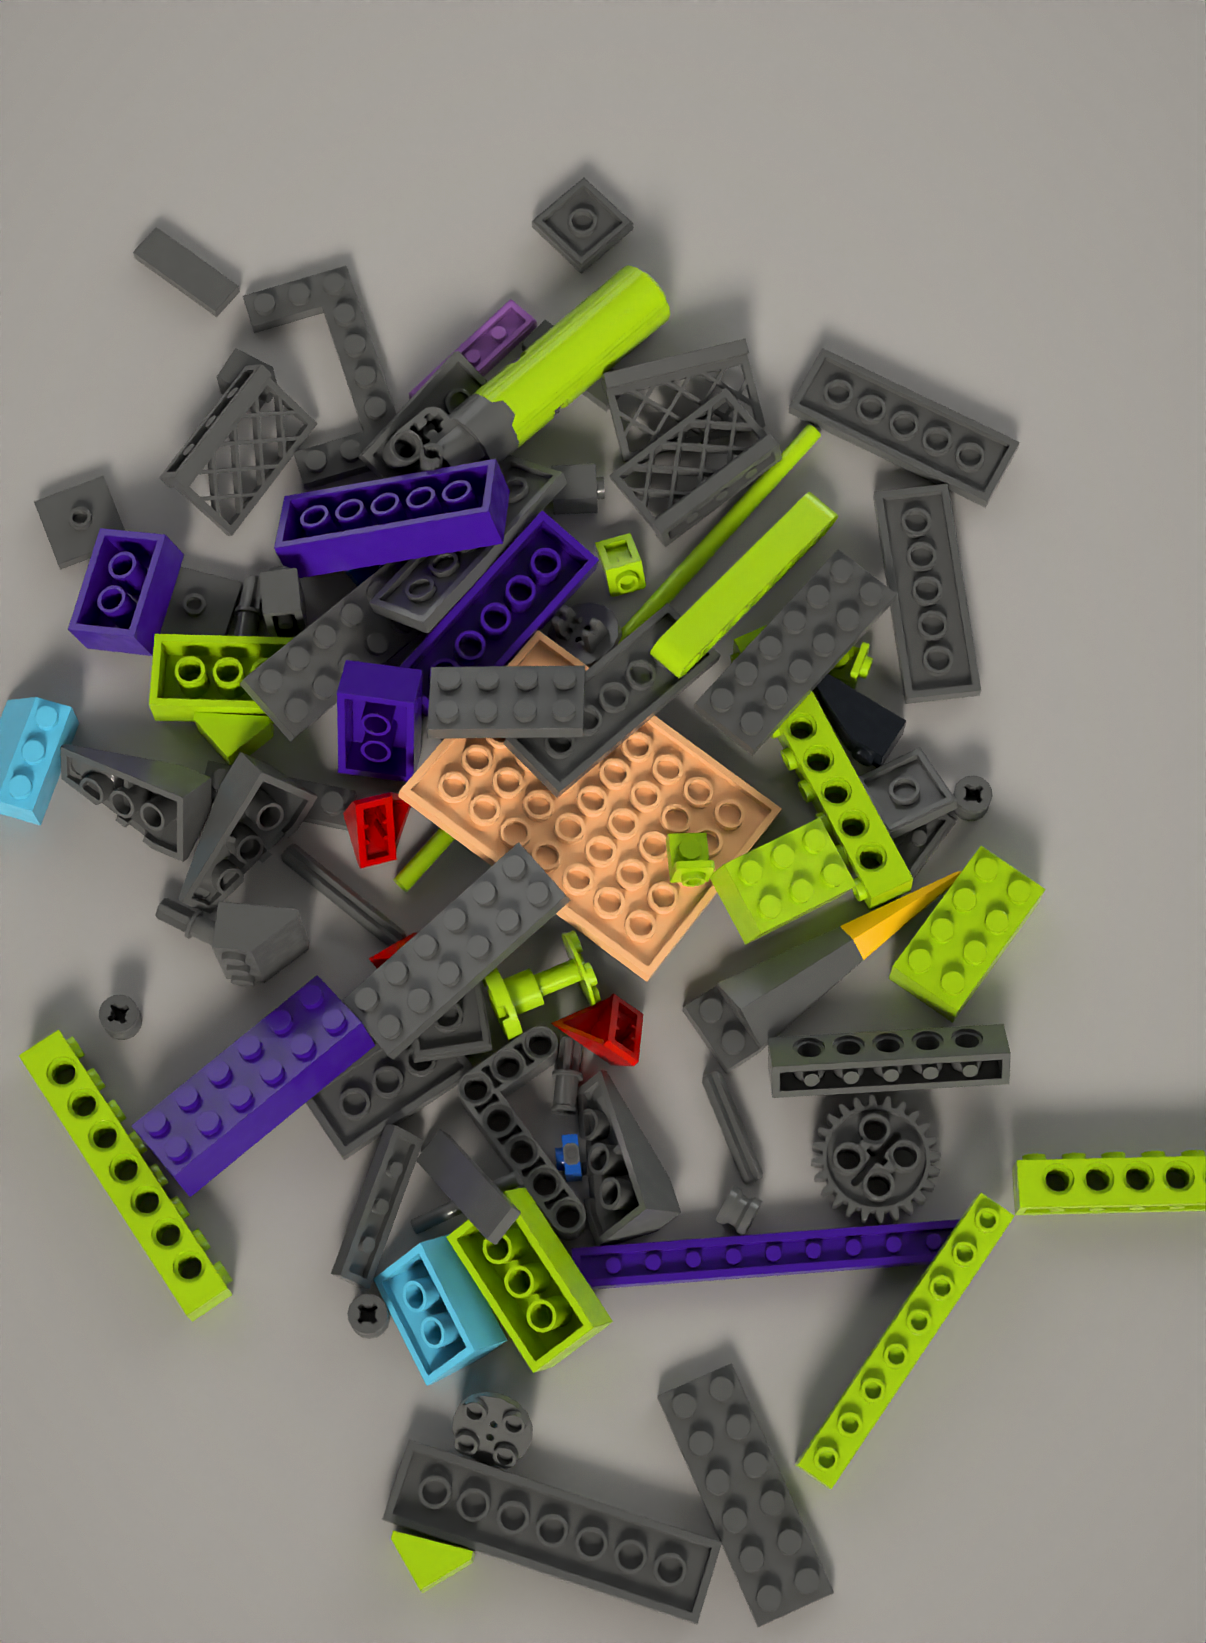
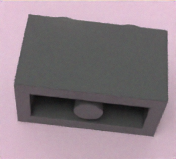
[259,566,307,637]

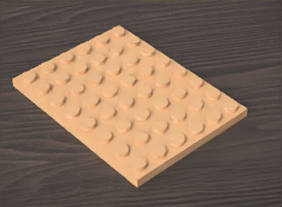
[398,630,782,982]

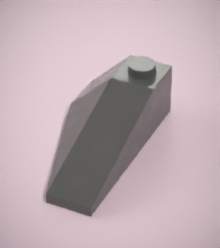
[60,744,211,862]
[178,752,318,914]
[577,1070,681,1246]

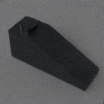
[812,674,907,768]

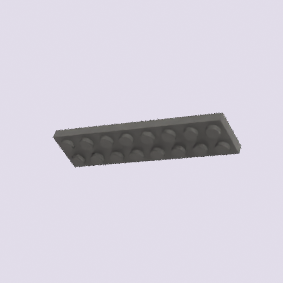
[382,1440,722,1625]

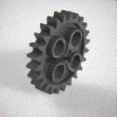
[811,1095,941,1225]

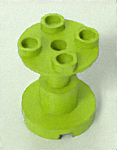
[482,930,601,1040]

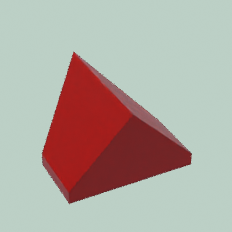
[343,792,411,869]
[551,993,644,1066]

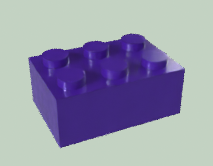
[67,528,184,656]
[337,660,422,782]

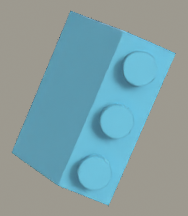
[0,697,79,826]
[373,1234,507,1386]

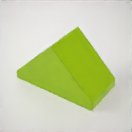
[194,712,275,765]
[391,1531,475,1593]

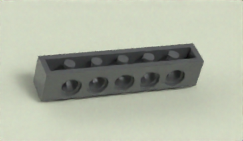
[768,1024,1011,1098]

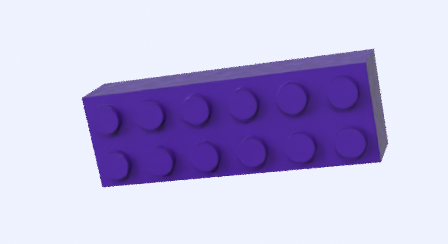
[274,459,510,578]
[399,510,599,717]
[131,975,375,1197]

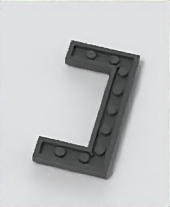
[243,266,396,490]

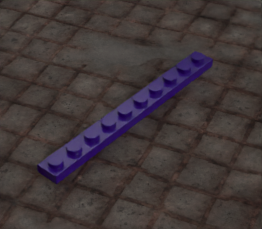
[572,1219,960,1290]

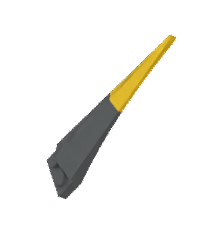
[682,871,962,1074]

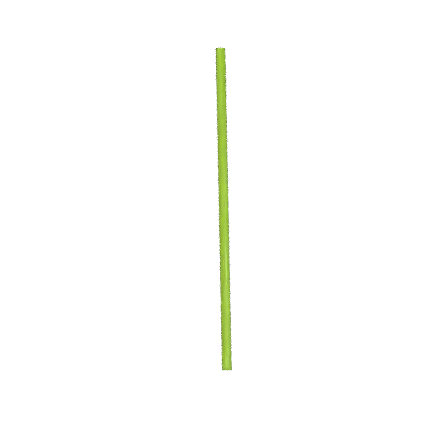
[393,424,821,892]

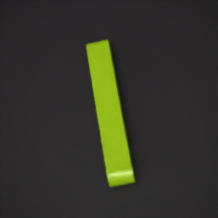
[650,491,839,679]

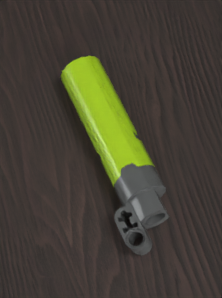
[383,265,670,471]

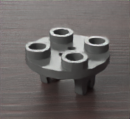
[547,602,622,668]
[453,1391,533,1468]

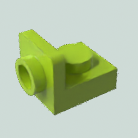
[595,533,646,597]
[828,642,874,689]
[666,833,715,887]

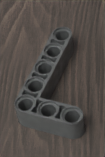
[458,1025,586,1240]

